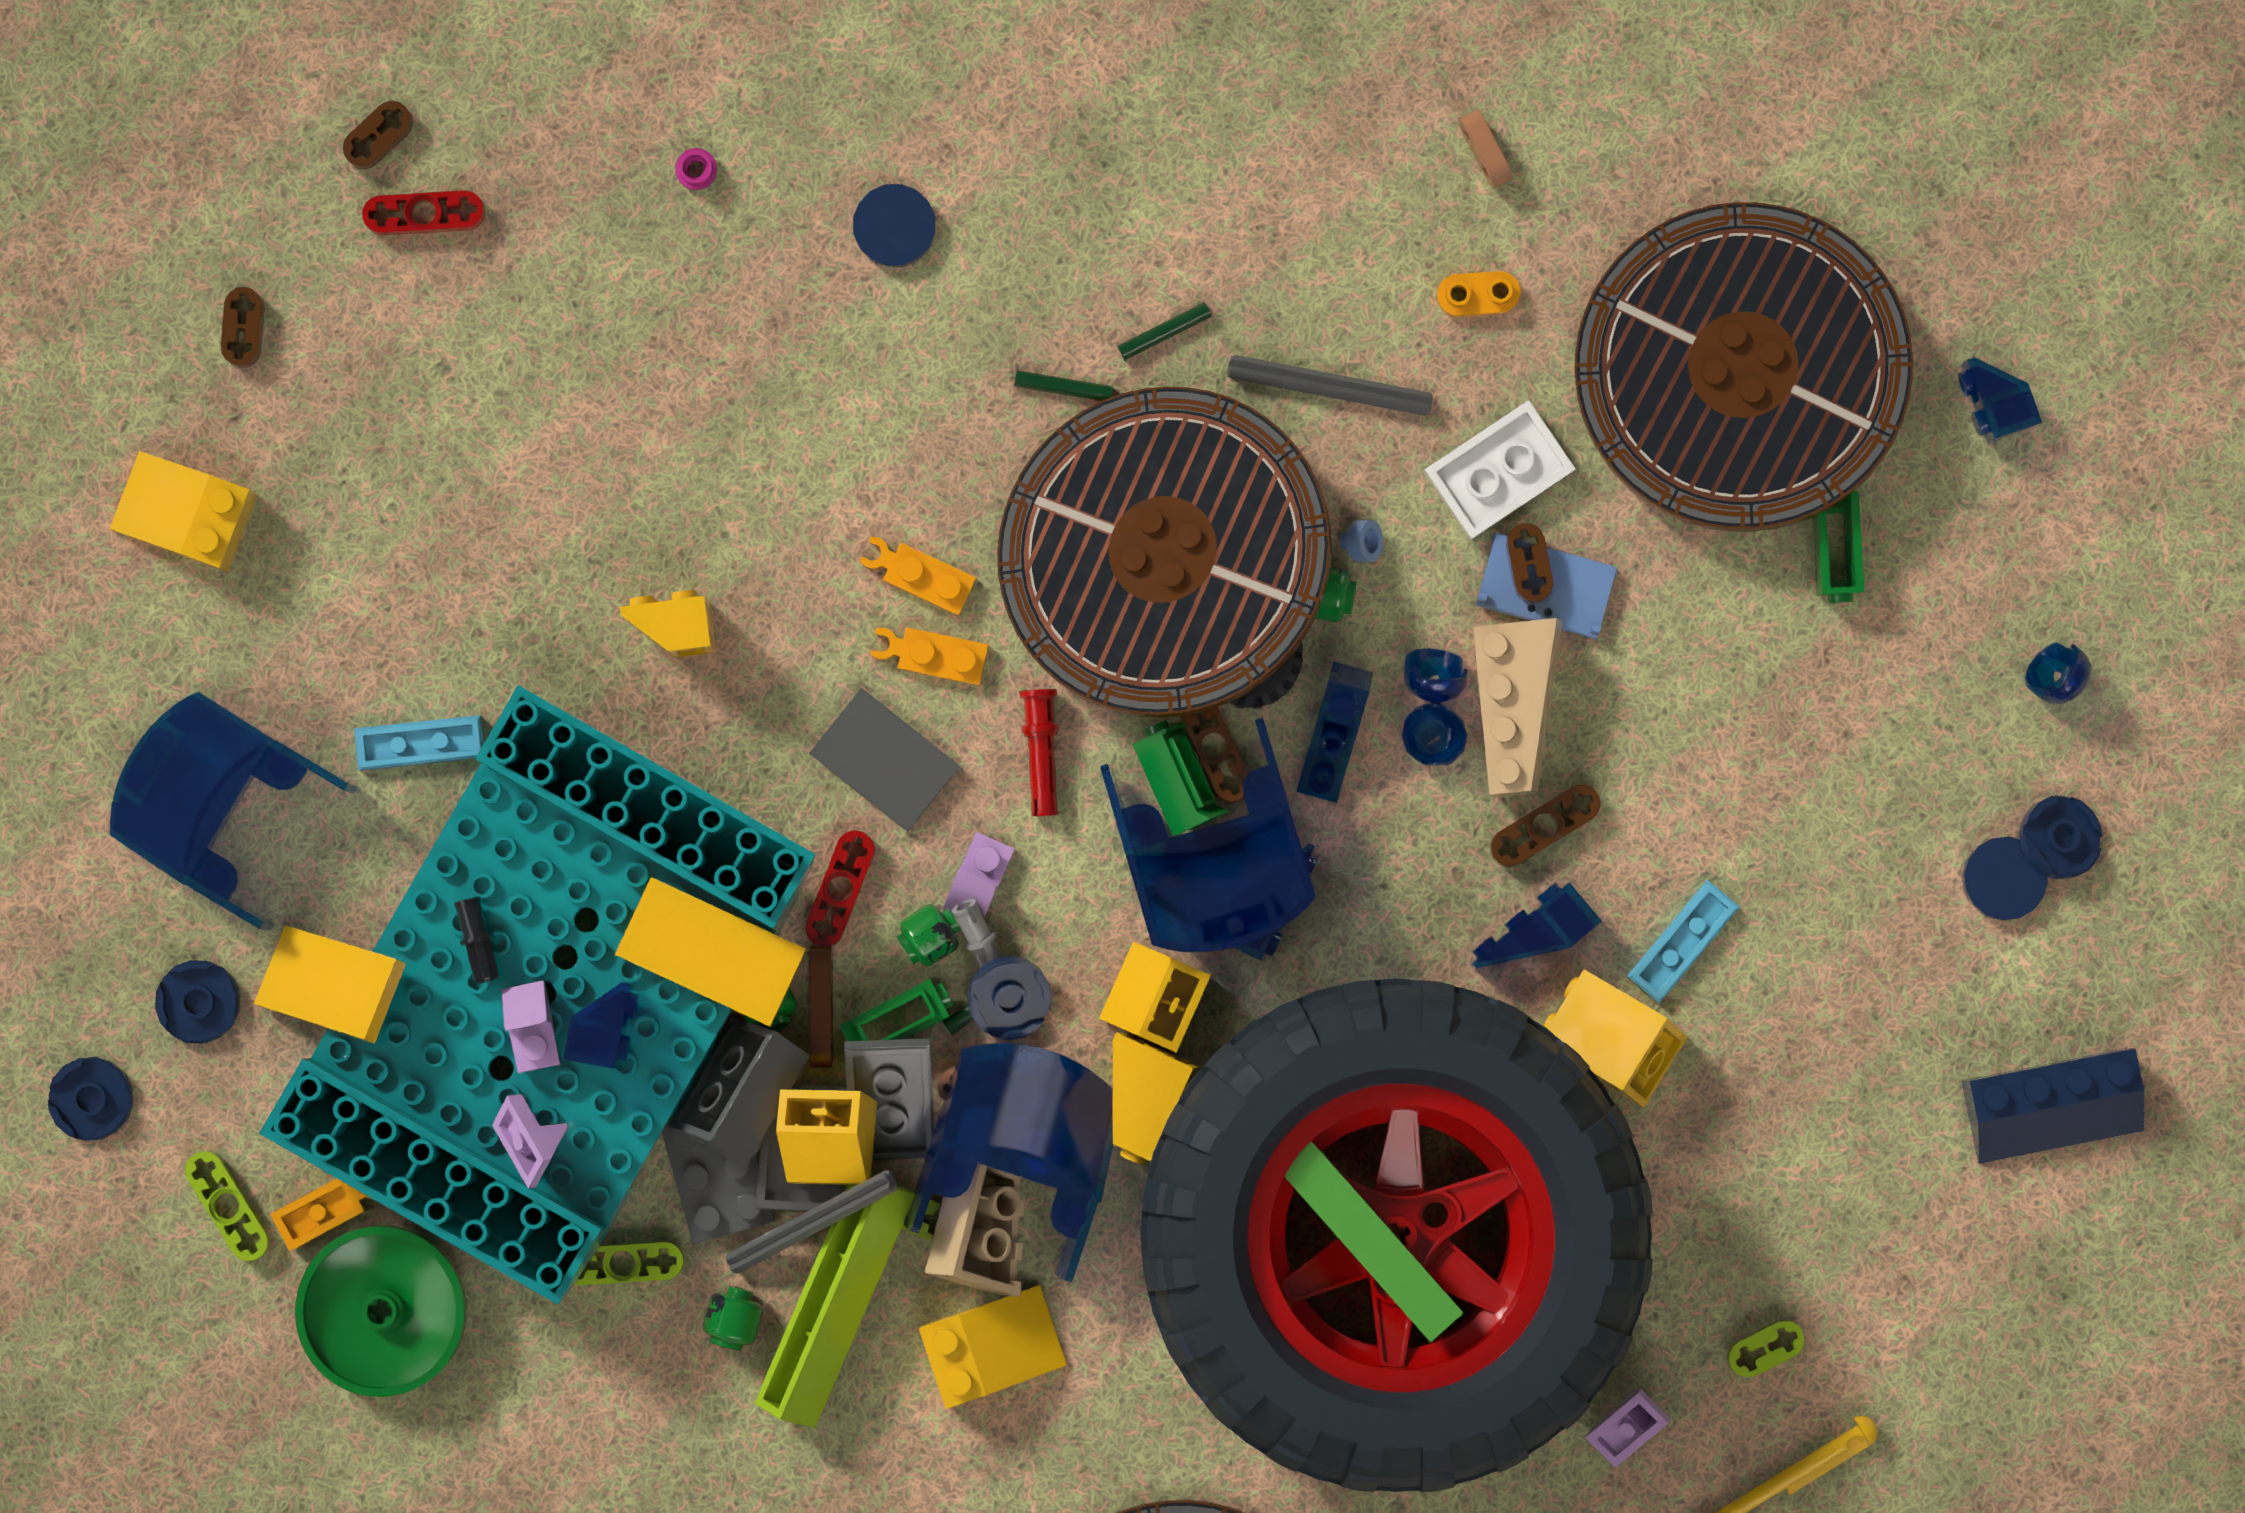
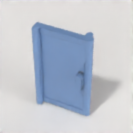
[1476,533,1617,640]

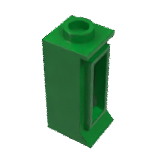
[1813,491,1865,603]
[1132,720,1229,837]
[839,979,953,1041]

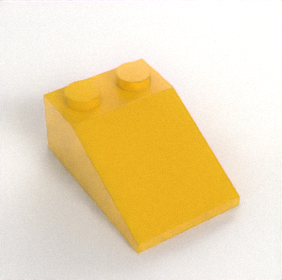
[110,451,257,573]
[918,1285,1067,1409]

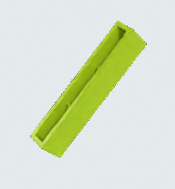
[754,1174,916,1428]

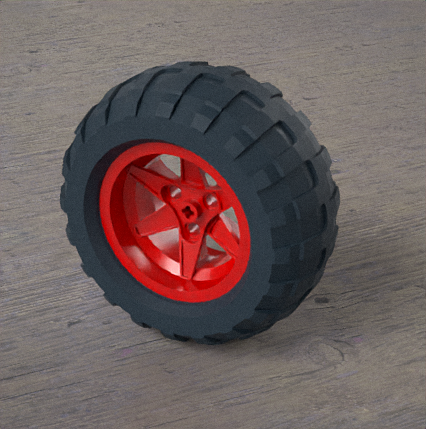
[1140,978,1653,1492]

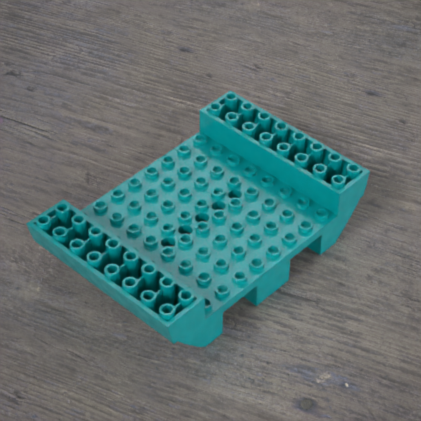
[259,685,816,1305]

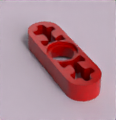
[362,190,485,236]
[806,830,875,946]

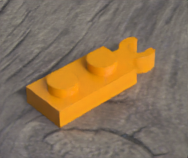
[859,537,977,616]
[870,627,989,686]
[270,1178,372,1252]

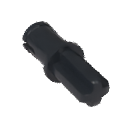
[454,897,499,984]

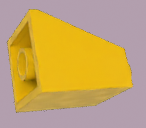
[1543,969,1688,1108]
[1112,1033,1203,1166]

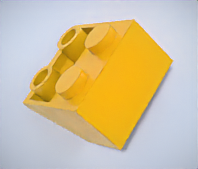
[620,590,717,658]
[1099,942,1211,1053]
[776,1089,877,1185]

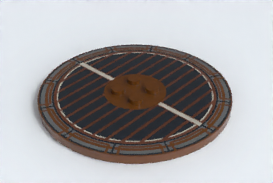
[1575,202,1913,532]
[997,386,1332,718]

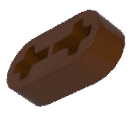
[343,101,413,170]
[221,287,265,368]
[1506,523,1553,603]

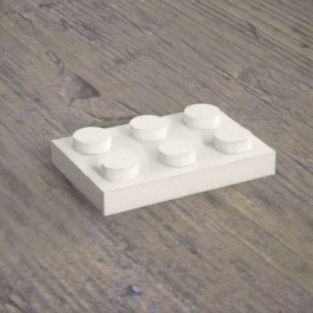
[1424,400,1576,540]

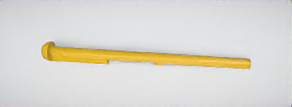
[1714,1416,1878,1513]

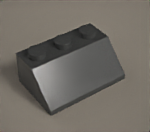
[668,1017,810,1166]

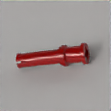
[1019,689,1059,817]

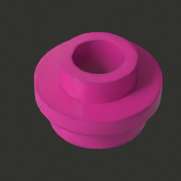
[675,148,717,191]

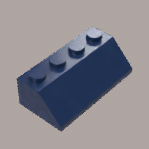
[1961,1048,2144,1164]

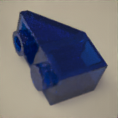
[1958,357,2042,443]
[563,982,639,1069]

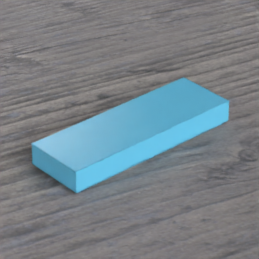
[354,715,484,771]
[1626,880,1740,1004]

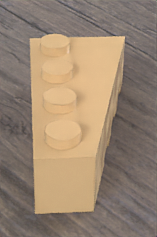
[1473,618,1563,796]
[925,1108,1027,1297]

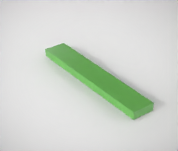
[1285,1141,1463,1342]

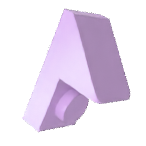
[943,832,1015,919]
[501,980,562,1073]
[492,1094,568,1189]
[1585,1389,1671,1468]

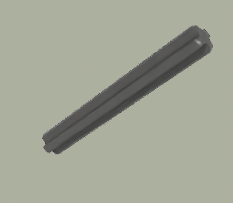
[1227,355,1433,416]
[726,1170,898,1274]

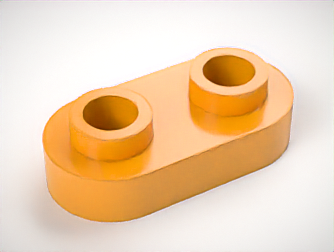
[1436,271,1521,317]

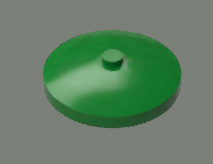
[295,1225,467,1397]

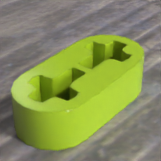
[1727,1320,1805,1378]

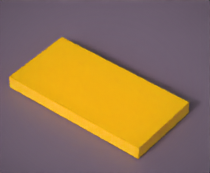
[615,877,807,1027]
[254,925,406,1044]

